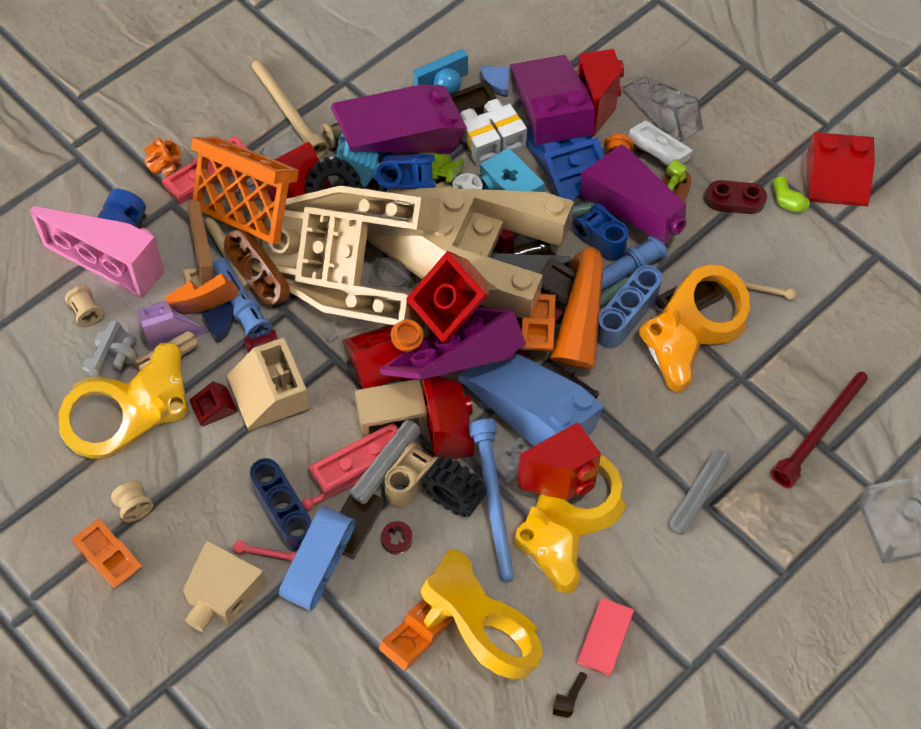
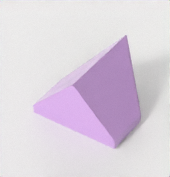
[137,301,210,351]

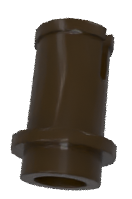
[511,239,552,255]

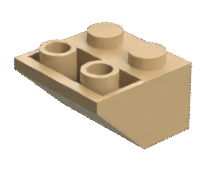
[226,338,310,431]

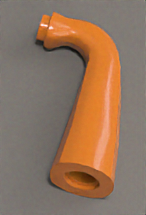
[550,247,603,370]

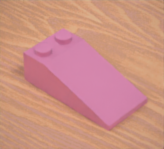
[30,206,164,299]

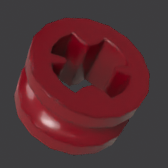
[382,521,412,555]

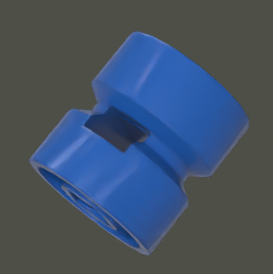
[97,189,146,227]

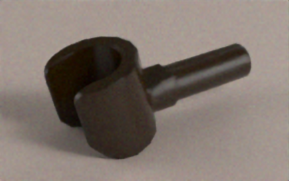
[552,672,587,718]

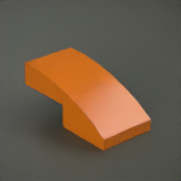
[164,273,240,314]
[521,294,556,351]
[71,518,142,590]
[379,599,454,671]

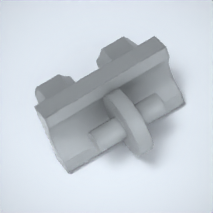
[82,321,138,380]

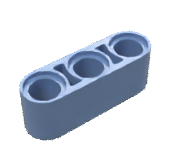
[597,265,662,348]
[279,506,356,611]

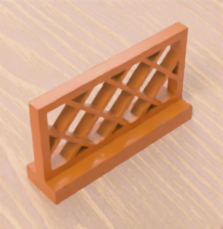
[191,136,299,244]

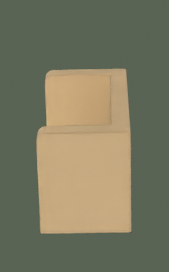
[355,379,427,438]

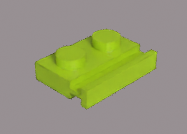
[419,153,464,182]

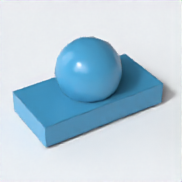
[413,49,468,94]

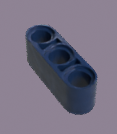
[250,458,312,552]

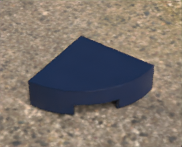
[201,301,234,343]

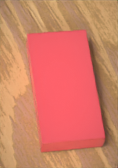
[577,597,634,676]

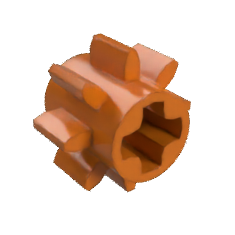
[144,137,182,177]

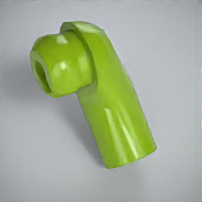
[772,176,810,213]

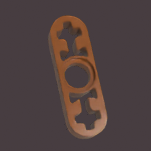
[224,230,290,305]

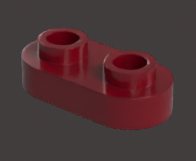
[705,180,767,214]

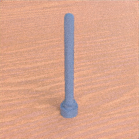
[468,419,514,582]

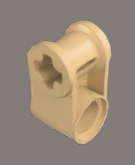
[385,442,439,508]

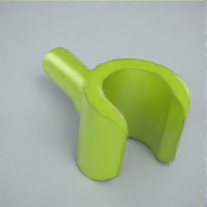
[666,159,686,191]

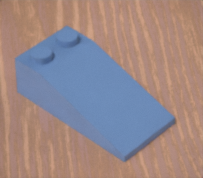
[458,353,604,446]

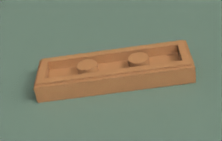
[187,201,213,286]

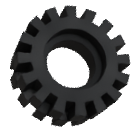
[304,157,362,194]
[421,456,487,517]

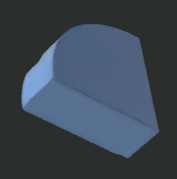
[481,66,509,96]

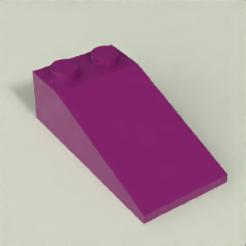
[510,55,594,145]
[331,85,467,153]
[379,307,526,380]

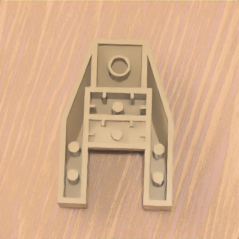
[252,186,441,327]
[366,188,574,319]

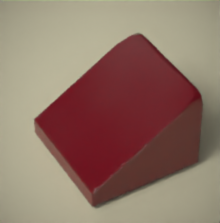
[189,381,238,426]

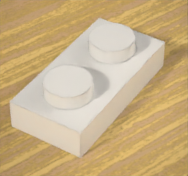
[628,120,693,166]

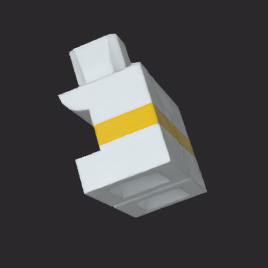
[460,98,527,166]

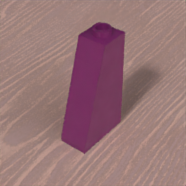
[581,144,686,243]

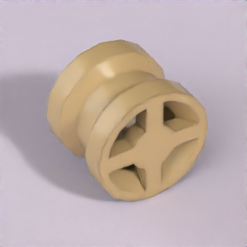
[110,480,154,523]

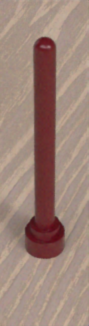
[770,371,868,488]

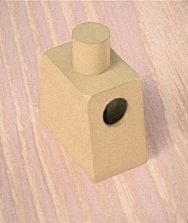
[183,541,266,632]

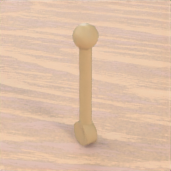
[740,277,797,300]

